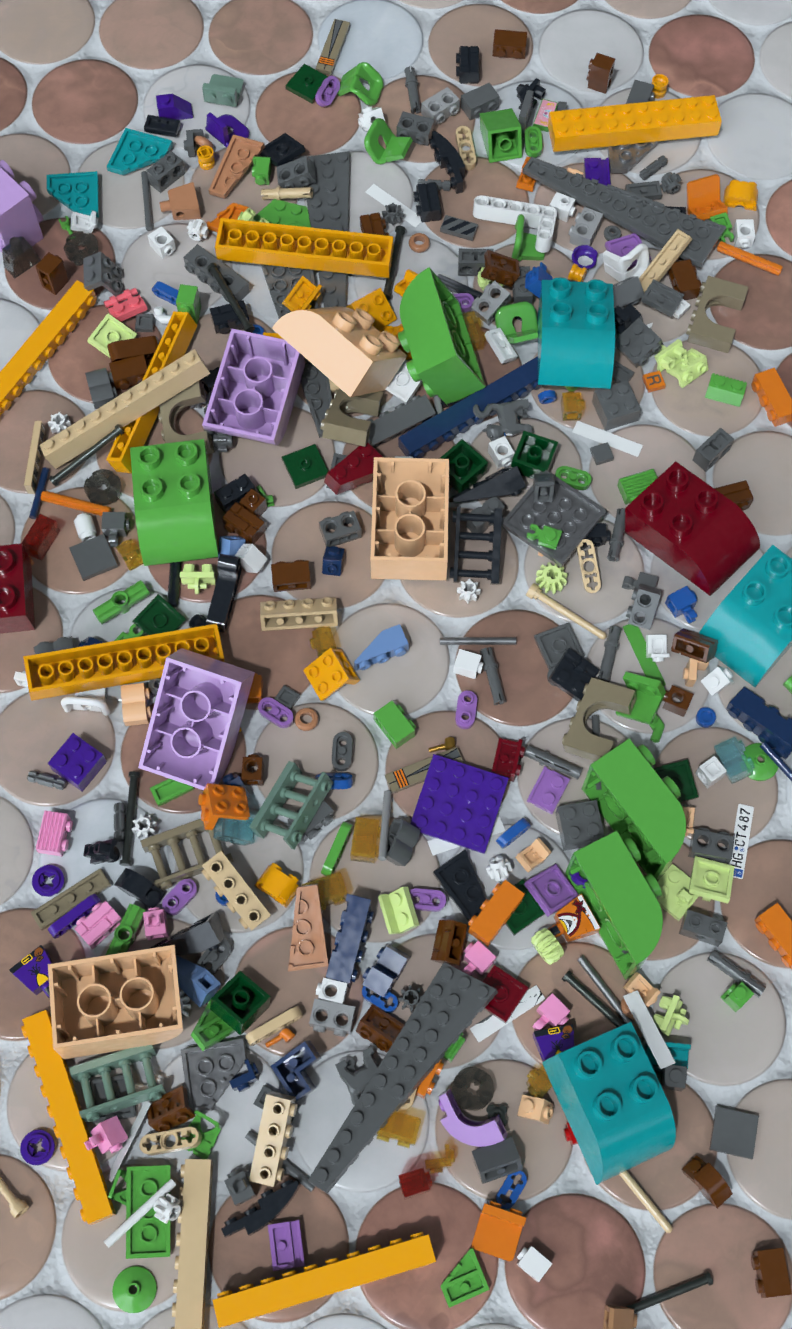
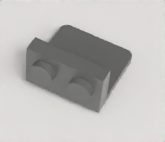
[83,251,122,296]

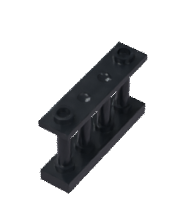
[450,506,502,585]

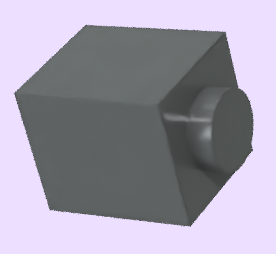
[661,1065,687,1091]

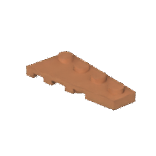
[208,135,265,199]
[288,884,329,971]

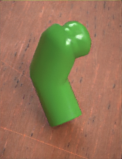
[650,714,665,743]

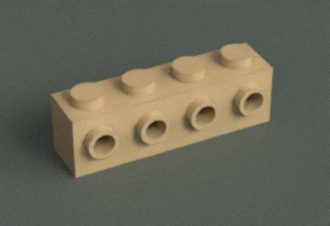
[260,597,338,631]
[201,851,271,931]
[249,1091,297,1187]

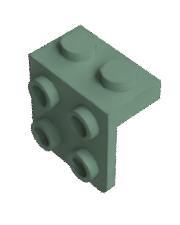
[202,74,244,107]

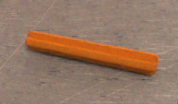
[717,241,783,276]
[41,491,112,516]

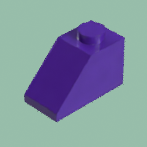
[156,94,193,120]

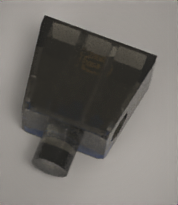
[2,236,41,279]

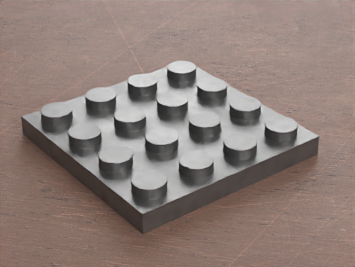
[502,470,606,567]

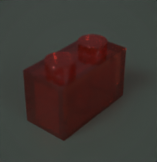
[22,514,60,561]
[398,1168,432,1200]

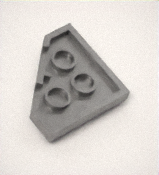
[607,141,658,173]
[181,1038,246,1112]

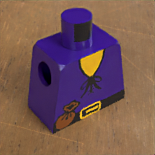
[9,945,53,998]
[532,1024,574,1062]

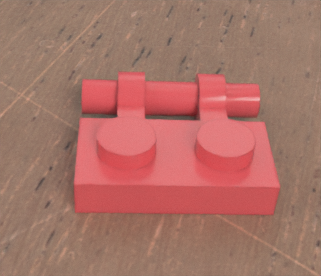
[104,288,148,322]

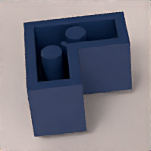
[271,1040,321,1102]

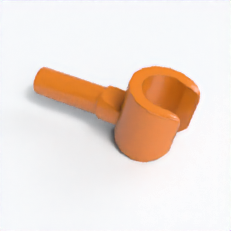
[265,1028,295,1048]

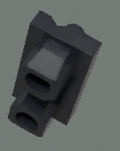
[516,78,546,110]
[83,839,120,865]

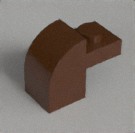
[681,1155,733,1209]

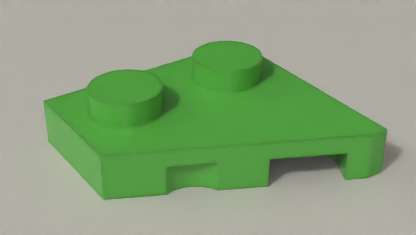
[191,999,235,1051]
[440,1248,490,1308]

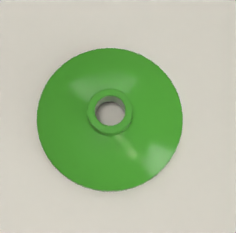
[739,743,778,781]
[112,1266,157,1313]

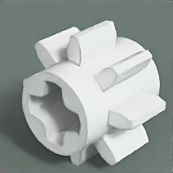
[187,219,209,241]
[48,412,72,433]
[457,579,481,604]
[132,814,157,839]
[486,856,512,882]
[154,1193,181,1224]

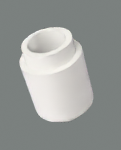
[74,513,97,542]

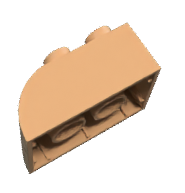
[272,306,407,397]
[370,457,449,580]
[48,945,183,1059]

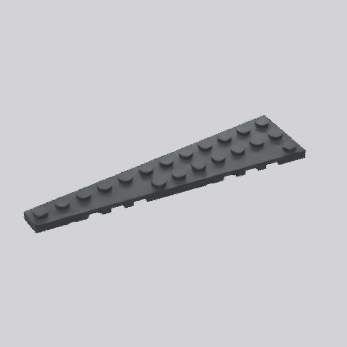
[300,151,350,308]
[522,157,727,268]
[260,264,332,438]
[308,962,498,1194]

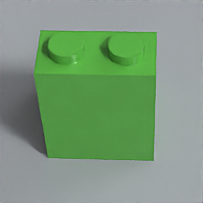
[479,108,522,163]

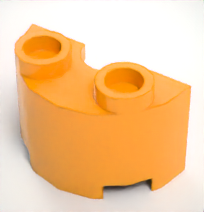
[723,180,758,211]
[254,863,299,908]

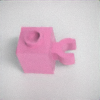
[143,907,169,941]
[462,941,496,976]
[532,993,570,1031]
[84,1115,128,1154]

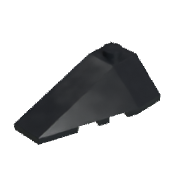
[448,466,526,503]
[148,911,224,956]

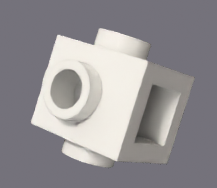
[358,106,385,131]

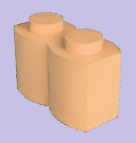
[121,683,152,726]

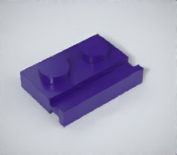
[584,158,611,186]

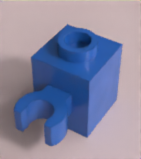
[525,262,553,298]
[665,586,697,624]

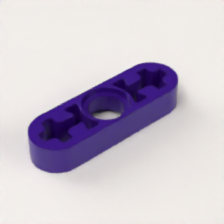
[48,894,102,939]

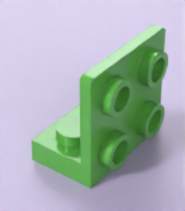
[616,672,666,725]

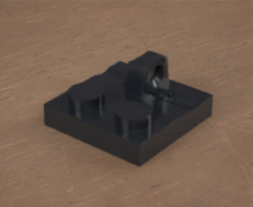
[260,133,305,167]
[548,648,599,701]

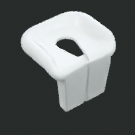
[603,243,650,282]
[61,688,110,716]

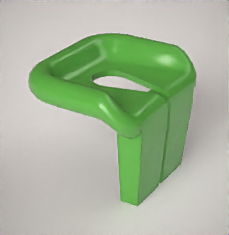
[337,62,383,106]
[364,118,413,165]
[512,214,544,262]
[495,301,538,343]

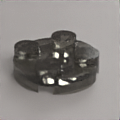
[64,231,99,266]
[84,469,122,505]
[452,1067,494,1111]

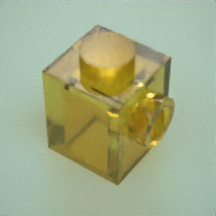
[561,391,585,421]
[309,626,336,657]
[526,1065,552,1098]

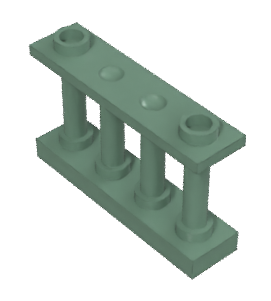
[249,761,333,850]
[69,1045,166,1122]

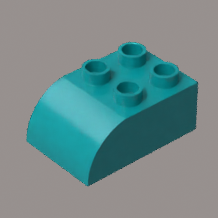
[538,277,615,389]
[699,545,792,688]
[542,1022,676,1185]

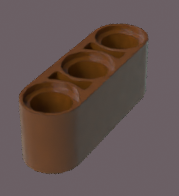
[107,336,159,362]

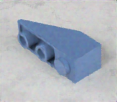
[354,624,409,671]
[176,956,221,1008]

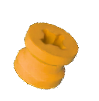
[568,263,587,282]

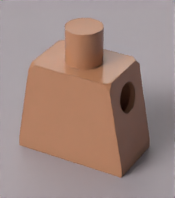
[159,182,201,220]

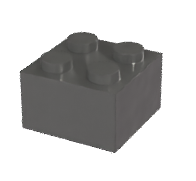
[592,380,641,431]
[555,800,605,851]

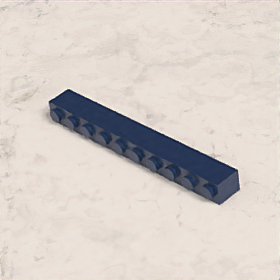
[398,356,542,458]

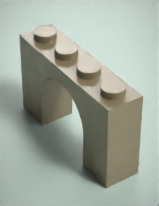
[686,276,748,353]
[158,380,215,455]
[320,388,383,447]
[562,678,637,762]

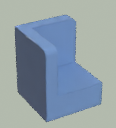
[218,535,245,558]

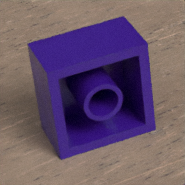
[48,733,107,792]

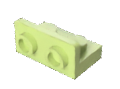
[666,348,708,388]
[378,887,419,934]

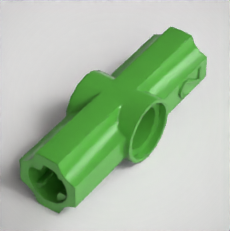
[92,580,150,624]
[106,904,146,955]

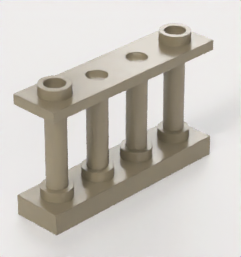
[140,819,234,890]

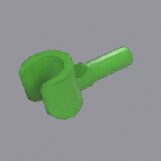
[59,216,76,240]
[256,485,274,507]

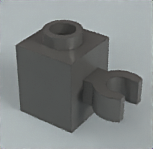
[101,512,130,547]
[622,572,658,601]
[224,1169,256,1206]

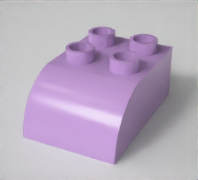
[0,160,44,260]
[202,329,305,445]
[138,648,255,790]

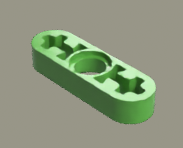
[321,821,353,878]

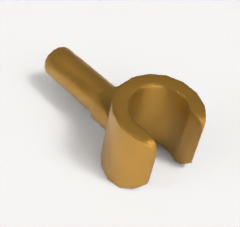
[428,737,456,753]

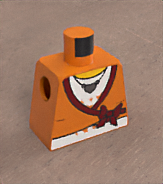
[548,894,601,942]

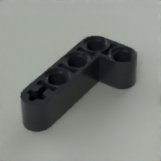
[206,554,241,632]

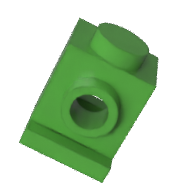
[252,156,271,185]
[720,982,754,1012]

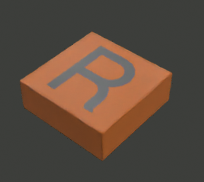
[642,370,666,393]

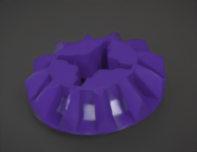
[32,865,65,897]
[20,1130,55,1166]

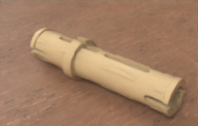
[261,187,313,200]

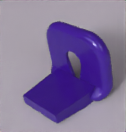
[205,112,250,148]

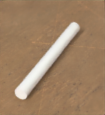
[103,1179,176,1248]

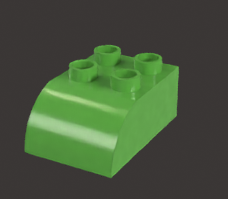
[398,267,486,406]
[130,439,219,566]
[582,738,686,881]
[565,831,663,980]

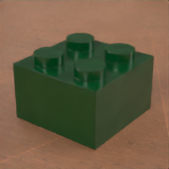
[511,431,558,479]
[439,439,488,493]
[210,971,271,1036]

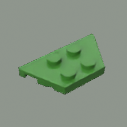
[253,199,311,228]

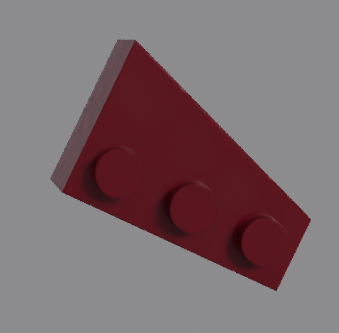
[324,442,382,495]

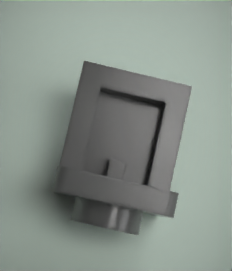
[184,129,204,158]

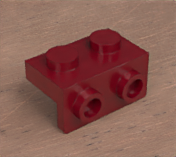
[491,738,525,782]

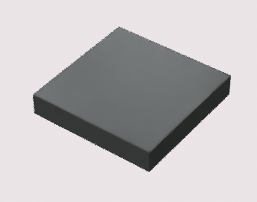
[518,90,534,140]
[69,534,118,581]
[534,622,584,670]
[89,1074,137,1124]
[709,1107,759,1160]

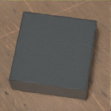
[135,314,155,332]
[590,442,614,466]
[274,685,300,710]

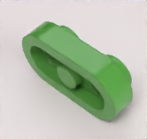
[524,126,542,158]
[555,466,592,490]

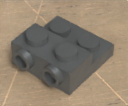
[615,318,663,368]

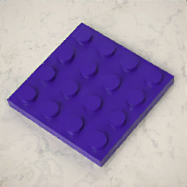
[410,754,509,854]

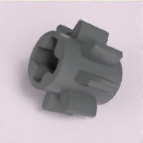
[660,172,682,194]
[382,203,404,226]
[213,433,233,452]
[398,985,422,1013]

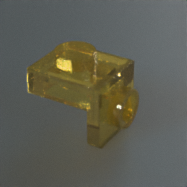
[116,539,143,571]
[425,1144,455,1174]

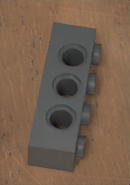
[183,244,250,302]

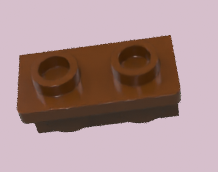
[481,250,520,287]
[356,1004,404,1053]
[147,1085,195,1132]

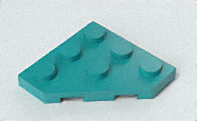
[107,128,173,175]
[47,171,99,218]

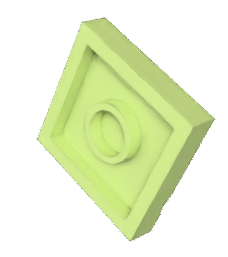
[87,314,137,358]
[688,856,735,904]
[657,864,699,921]

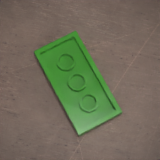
[126,1165,170,1259]

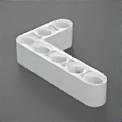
[473,195,557,253]

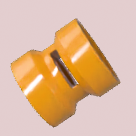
[651,74,669,99]
[197,145,215,170]

